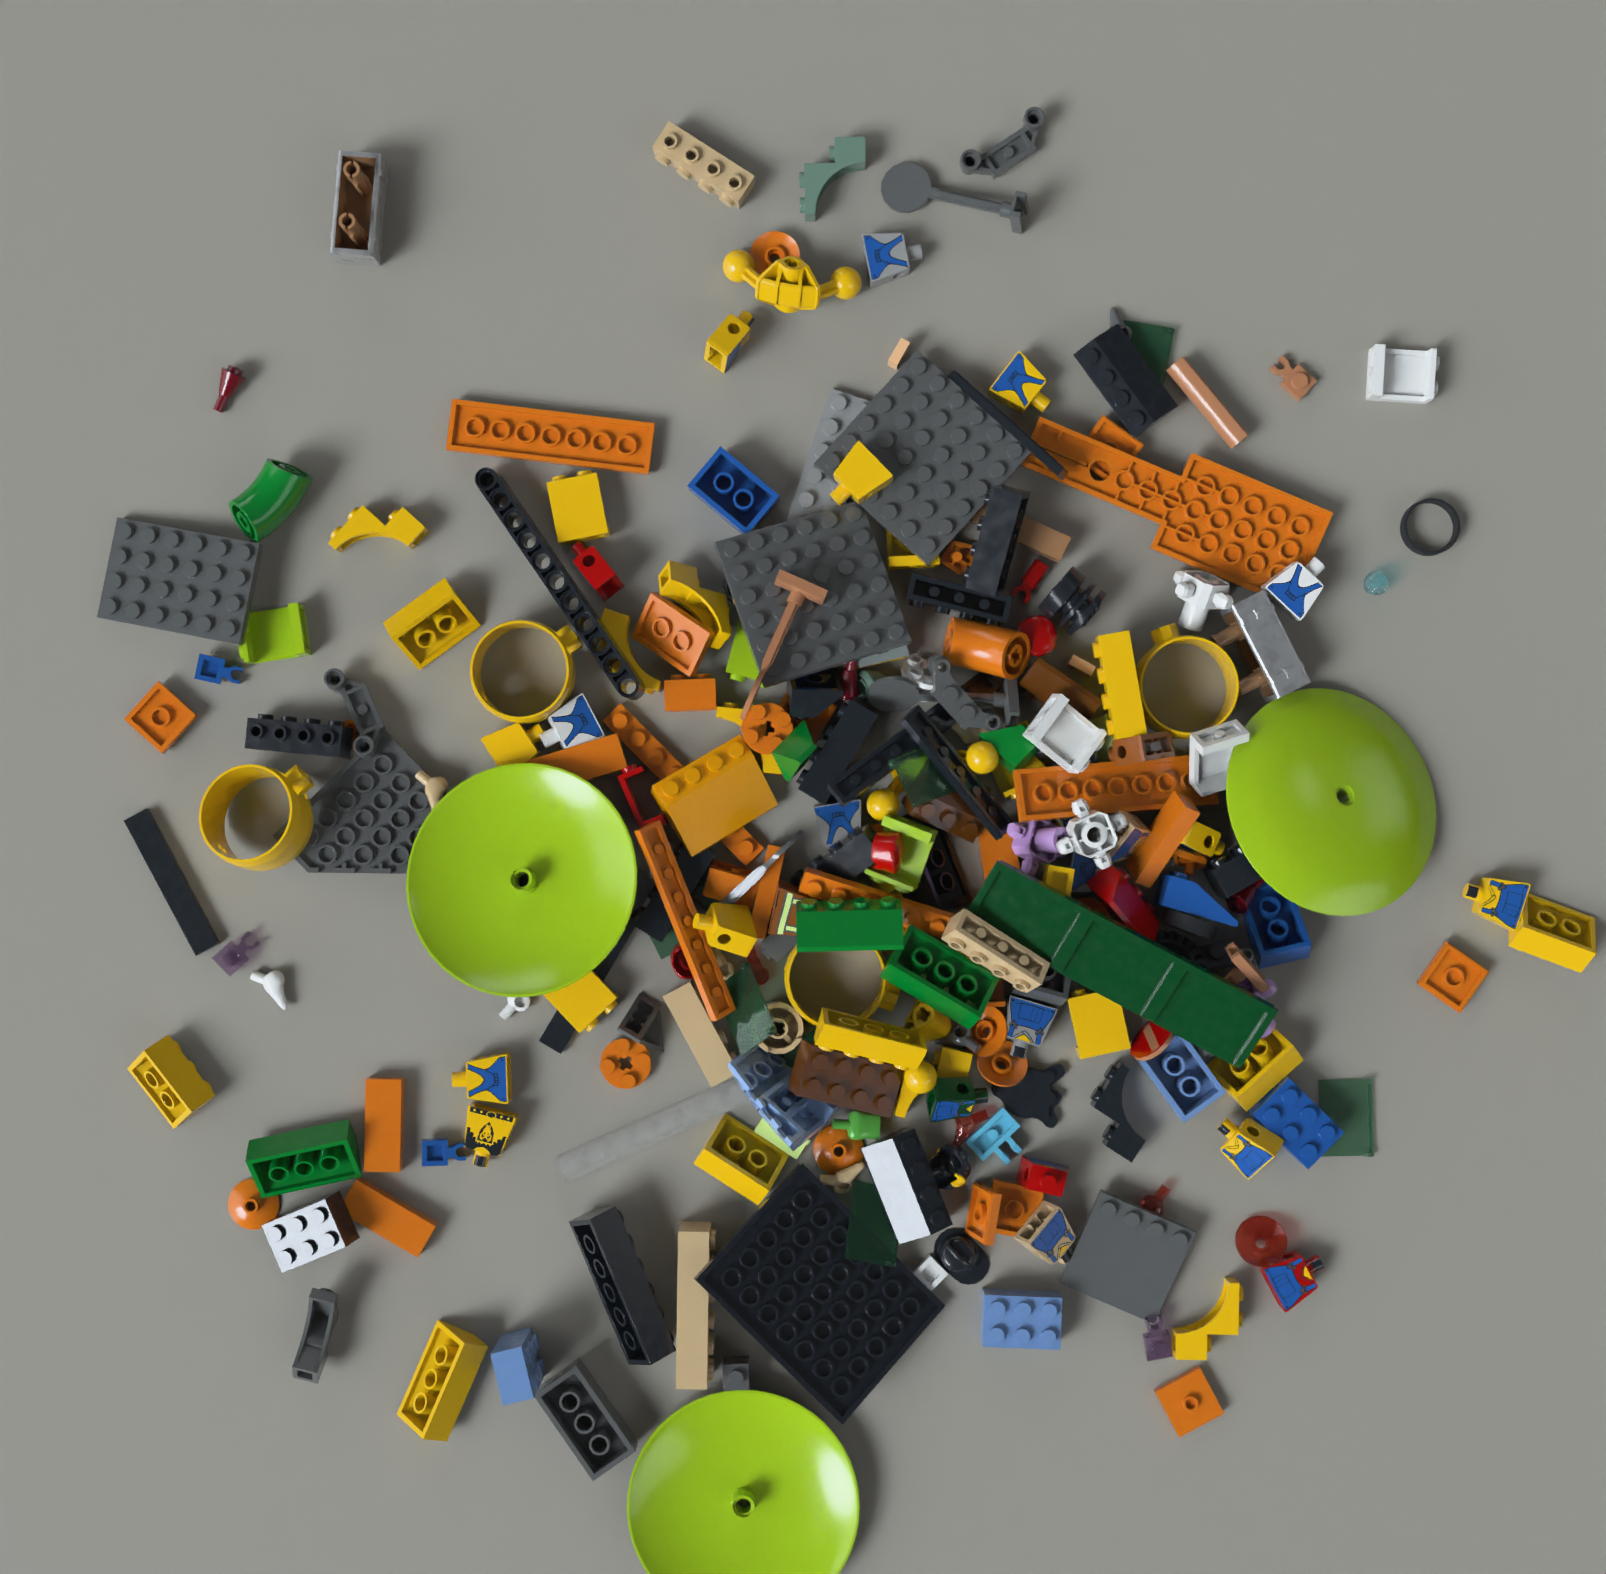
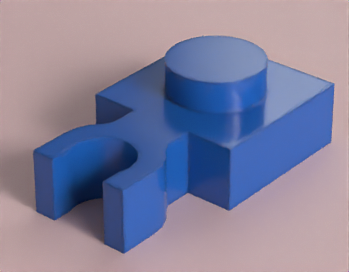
[194,654,243,684]
[422,1138,466,1167]

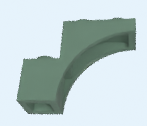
[799,137,866,222]

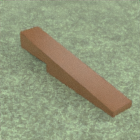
[970,505,1072,563]

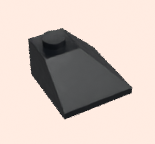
[787,667,844,719]

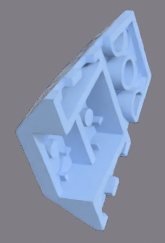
[728,1043,841,1151]

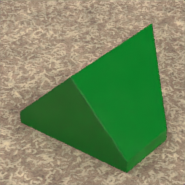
[772,719,817,782]
[978,723,1038,774]

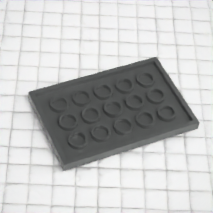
[97,517,263,645]

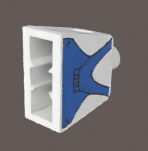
[1260,557,1325,621]
[539,693,605,749]

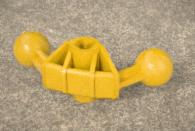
[723,249,862,313]
[867,741,999,821]
[903,998,951,1094]

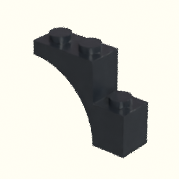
[1090,1061,1145,1163]

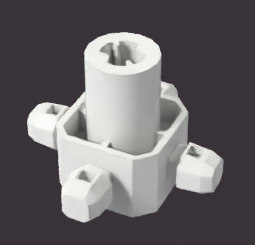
[1173,570,1234,631]
[1056,798,1127,870]

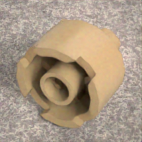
[752,1000,804,1054]

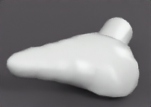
[250,970,288,1010]
[499,997,531,1021]

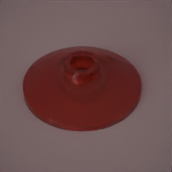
[1235,1216,1288,1267]

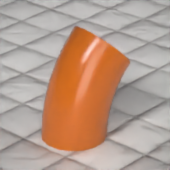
[942,617,1031,680]

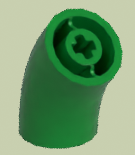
[229,458,313,543]

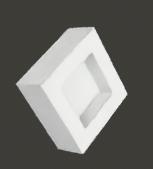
[912,1254,948,1291]

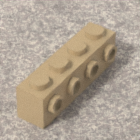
[652,121,756,209]
[941,908,1050,993]
[663,980,738,1088]

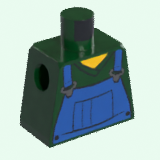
[926,1077,988,1123]

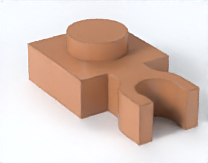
[1269,355,1317,402]

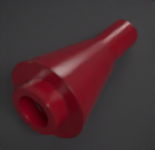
[213,365,246,413]
[840,660,860,700]
[1225,879,1264,914]

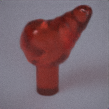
[741,947,770,996]
[953,1109,989,1146]
[1140,1184,1170,1215]

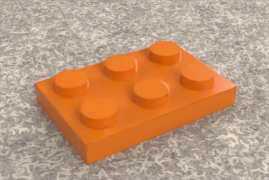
[631,592,715,677]

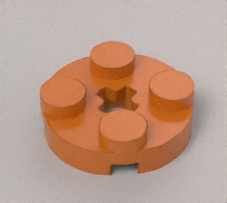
[741,703,793,755]
[600,1037,651,1089]

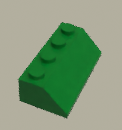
[796,896,904,952]
[879,924,999,1030]
[245,1119,363,1198]

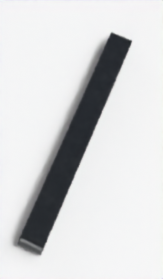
[475,467,645,700]

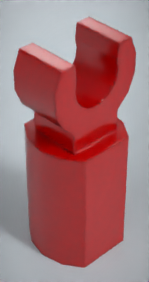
[1011,559,1049,605]

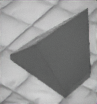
[617,993,664,1052]

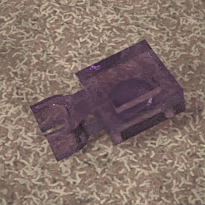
[212,931,260,977]
[1142,1314,1173,1361]

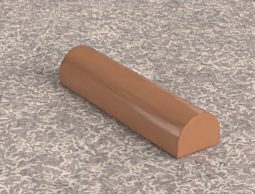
[1166,357,1248,449]

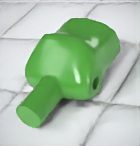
[832,1110,881,1140]

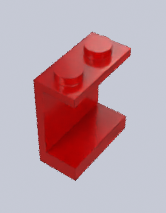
[618,764,669,828]

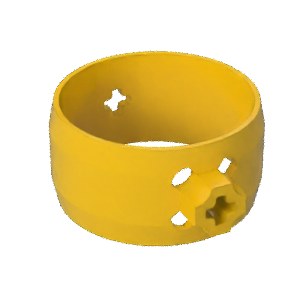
[470,619,584,724]
[1136,623,1239,739]
[199,764,314,871]
[784,944,900,1026]

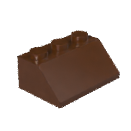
[1017,657,1102,720]
[901,759,991,843]

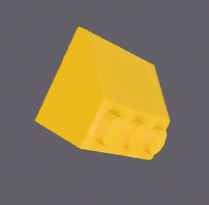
[383,578,481,670]
[1508,893,1597,973]
[1207,1028,1303,1112]
[127,1035,215,1129]
[693,1113,789,1205]

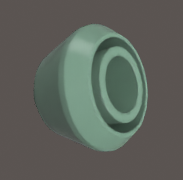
[858,670,886,704]

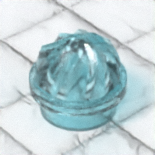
[1364,569,1391,595]

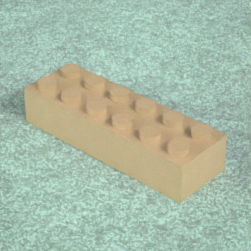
[676,1221,717,1390]

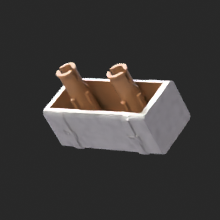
[330,150,389,266]
[1210,590,1311,702]

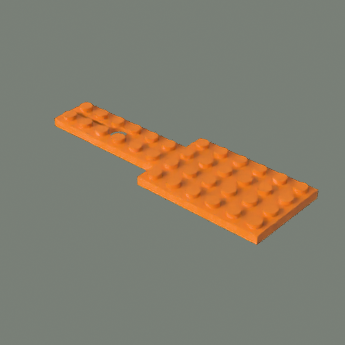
[1021,417,1333,601]

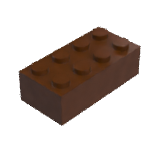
[787,1039,904,1118]

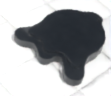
[991,1063,1065,1128]

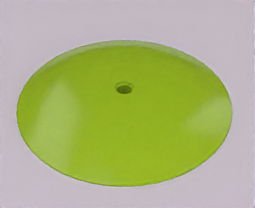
[1226,688,1436,916]
[406,763,638,997]
[627,1390,860,1574]

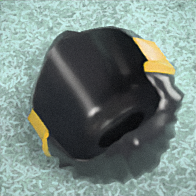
[930,1144,971,1190]

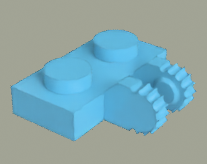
[965,1106,1023,1165]

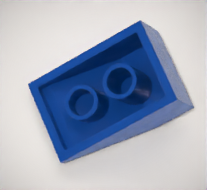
[1153,871,1239,927]
[1243,882,1312,969]

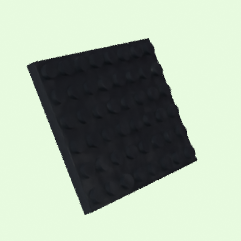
[694,1162,945,1425]

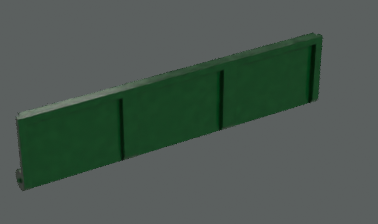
[967,860,1278,1068]

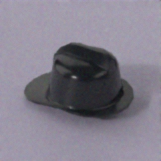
[934,1228,989,1285]

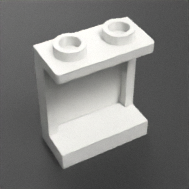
[1366,344,1440,404]
[1023,694,1108,774]
[1189,719,1250,797]

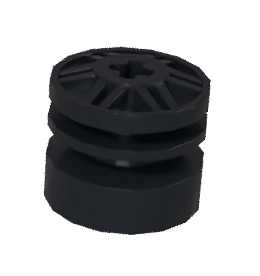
[1038,566,1106,635]

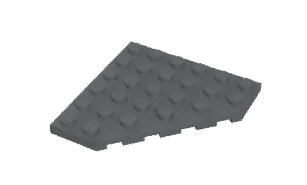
[273,730,447,874]

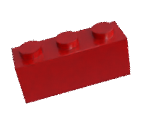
[1086,865,1160,941]

